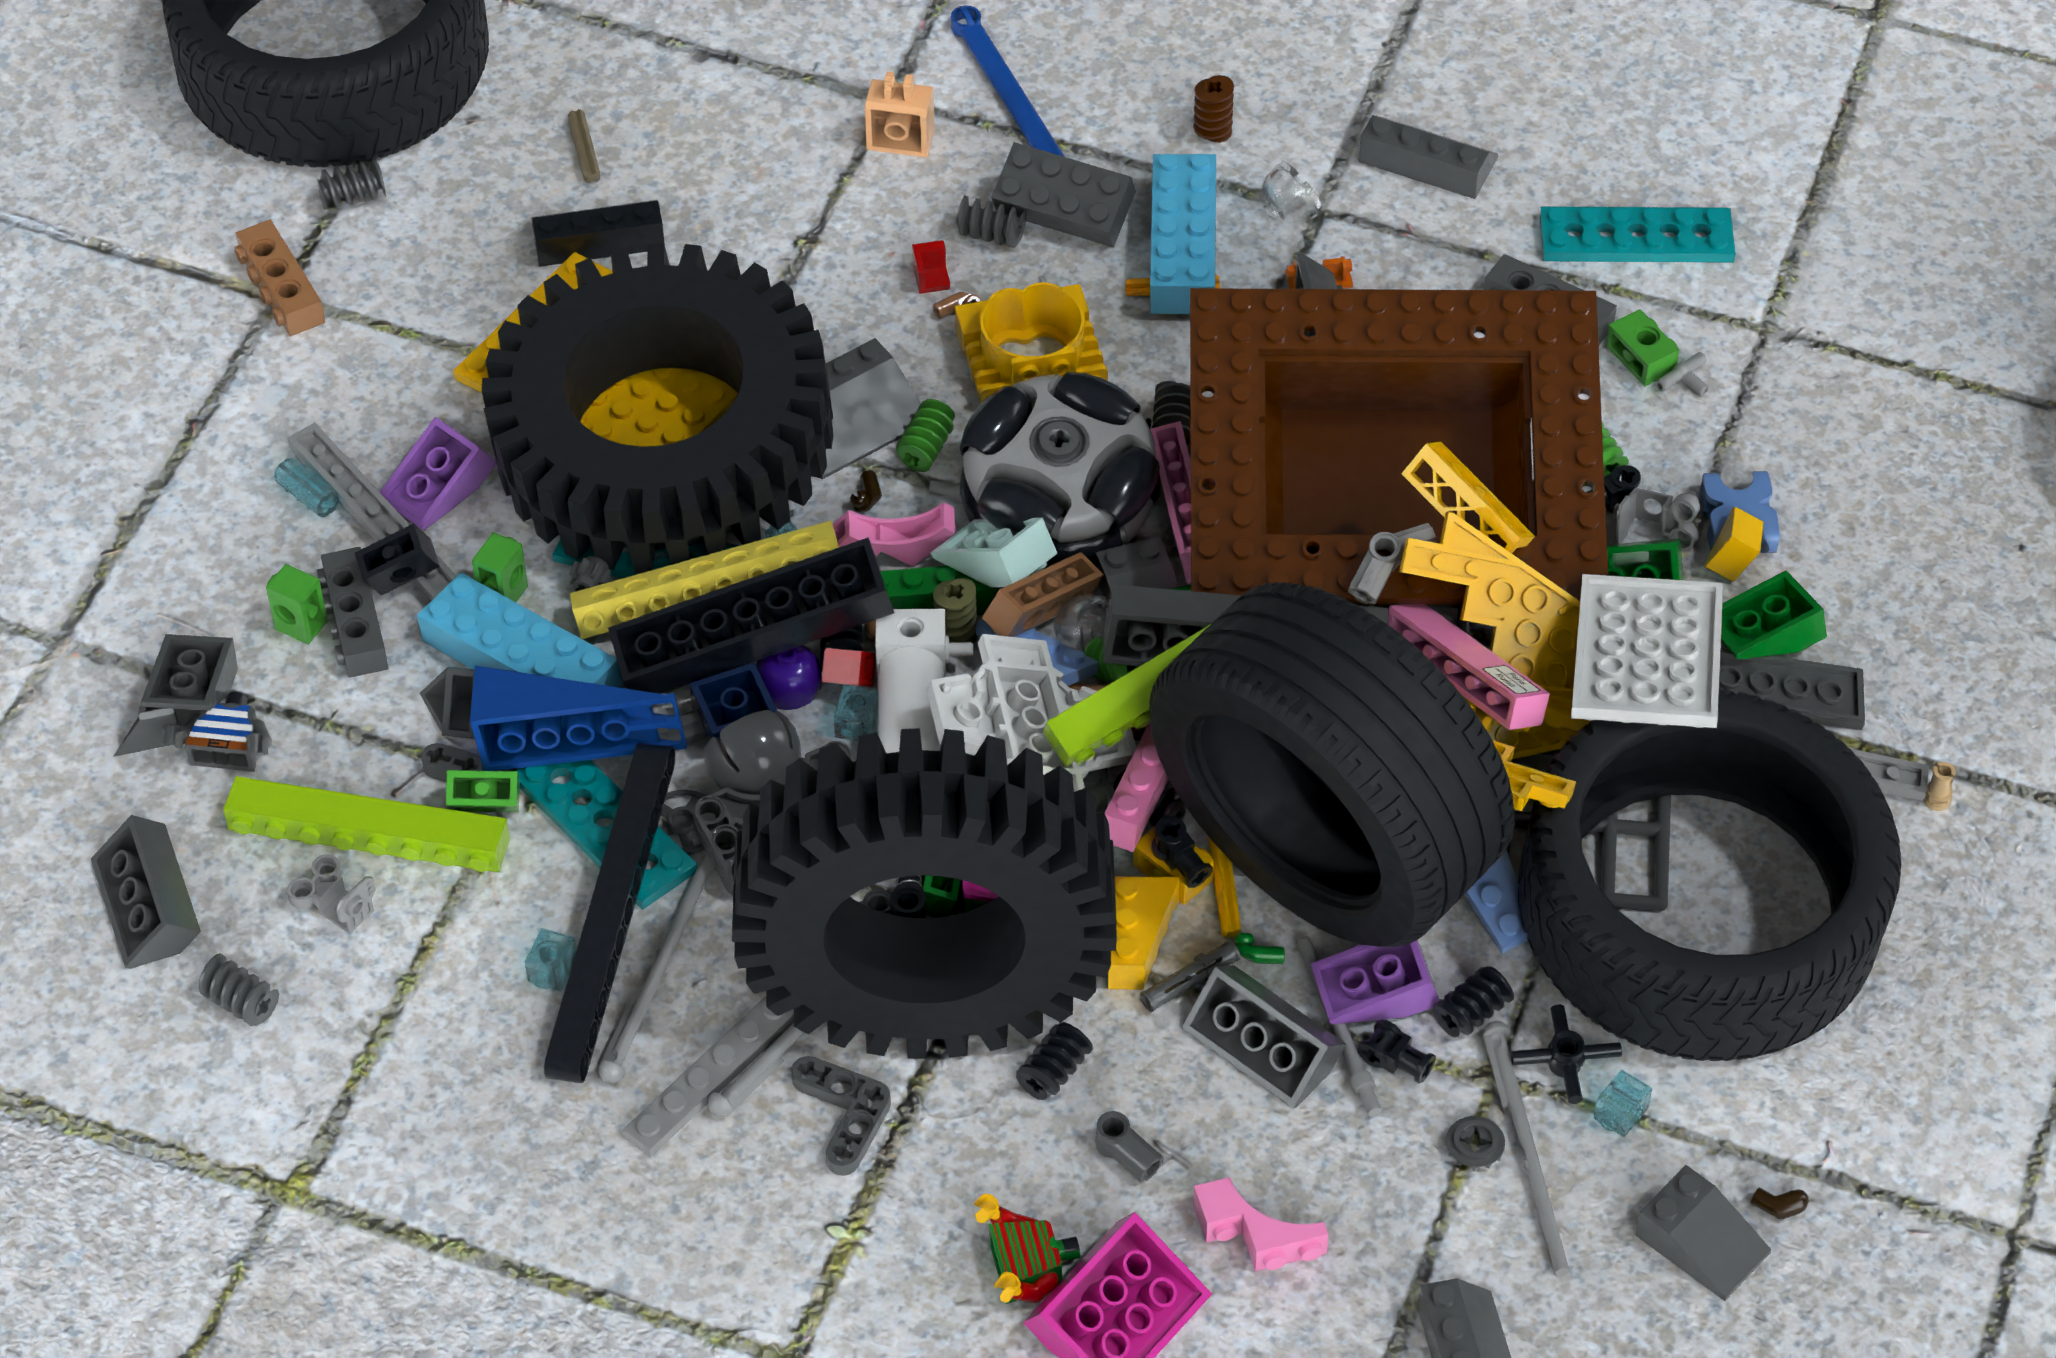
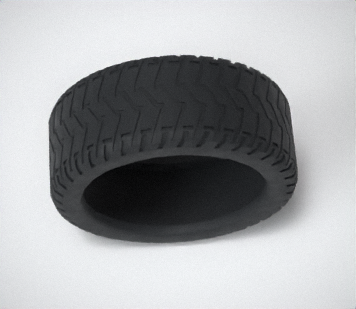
[161,0,489,167]
[1517,689,1902,1061]

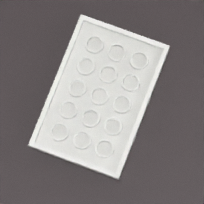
[1571,574,1723,728]

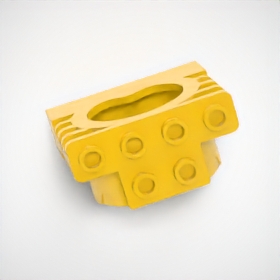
[955,282,1108,404]

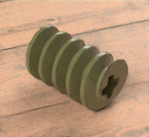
[933,578,977,644]

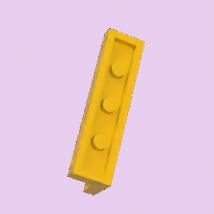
[1401,442,1535,554]

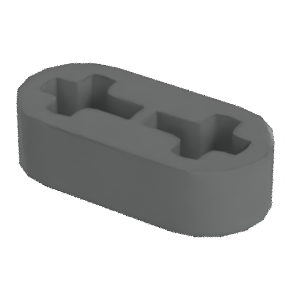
[421,743,484,782]

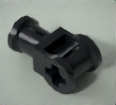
[1586,465,1641,513]
[1151,816,1213,888]
[1357,1019,1436,1084]

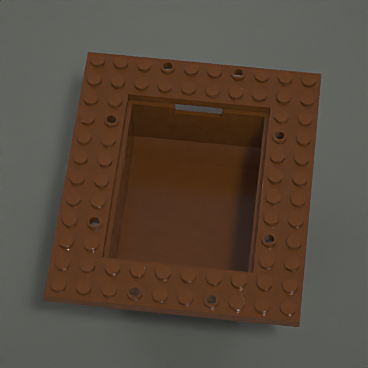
[1190,288,1608,604]

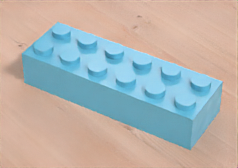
[1150,154,1216,314]
[417,572,623,688]

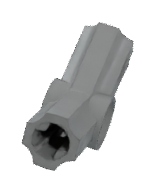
[1348,523,1437,604]

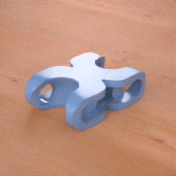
[1700,471,1780,553]

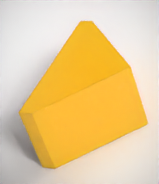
[1704,506,1764,582]

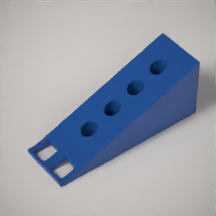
[470,666,687,771]

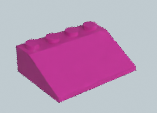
[1023,1212,1212,1358]

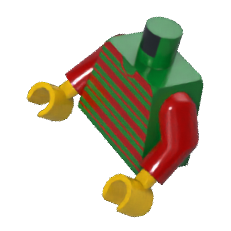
[974,1193,1081,1304]

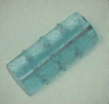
[274,458,340,517]

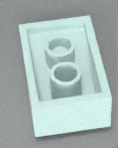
[930,518,1057,587]

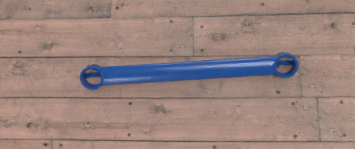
[951,5,1065,157]

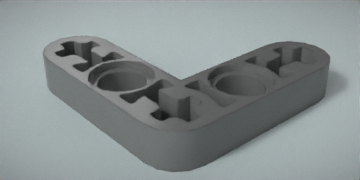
[791,1056,891,1176]

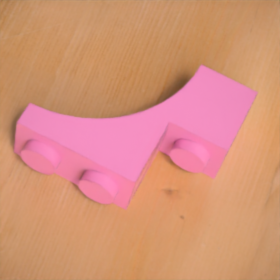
[832,502,956,567]
[1193,1177,1329,1271]

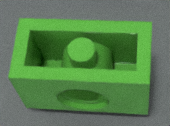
[1606,309,1679,387]
[472,532,528,602]
[266,564,328,645]
[446,770,520,812]

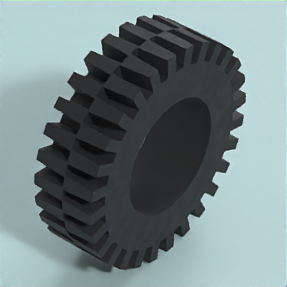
[482,243,834,573]
[732,728,1117,1059]

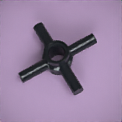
[1511,1004,1622,1104]

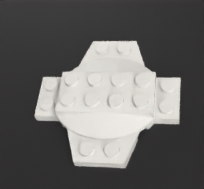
[926,634,1136,792]

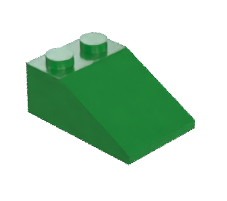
[1721,570,1827,660]

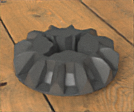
[1446,1116,1505,1171]

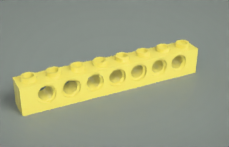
[570,521,839,639]

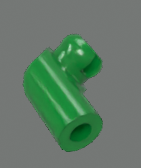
[1234,933,1285,964]

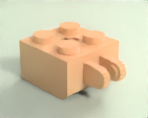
[865,72,935,158]

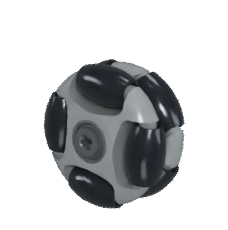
[959,372,1160,569]

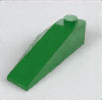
[1607,538,1683,580]

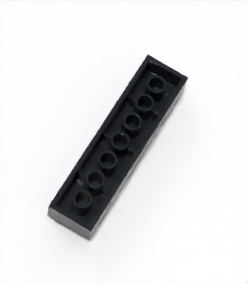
[608,537,894,694]

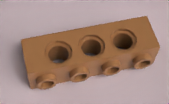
[234,219,325,337]
[982,552,1104,637]

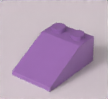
[380,417,497,531]
[1310,940,1440,1024]

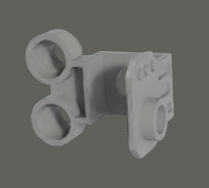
[1612,487,1700,551]
[287,854,376,934]

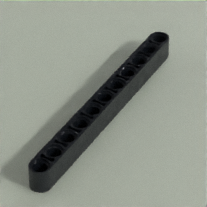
[544,743,675,1083]

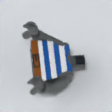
[161,692,272,772]

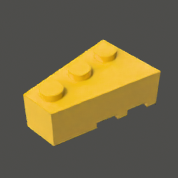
[1108,876,1180,990]

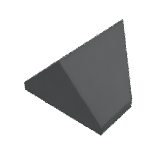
[420,667,475,739]
[113,705,178,757]

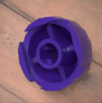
[755,645,822,710]

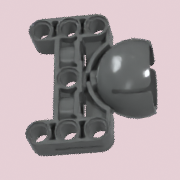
[693,710,856,895]

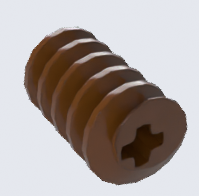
[1193,75,1234,143]

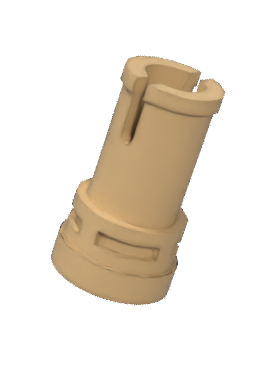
[1923,762,1956,811]

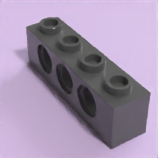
[1484,254,1617,345]
[317,547,389,678]

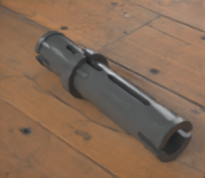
[1140,940,1241,1012]

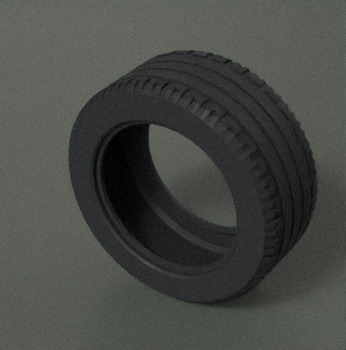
[1149,582,1515,947]

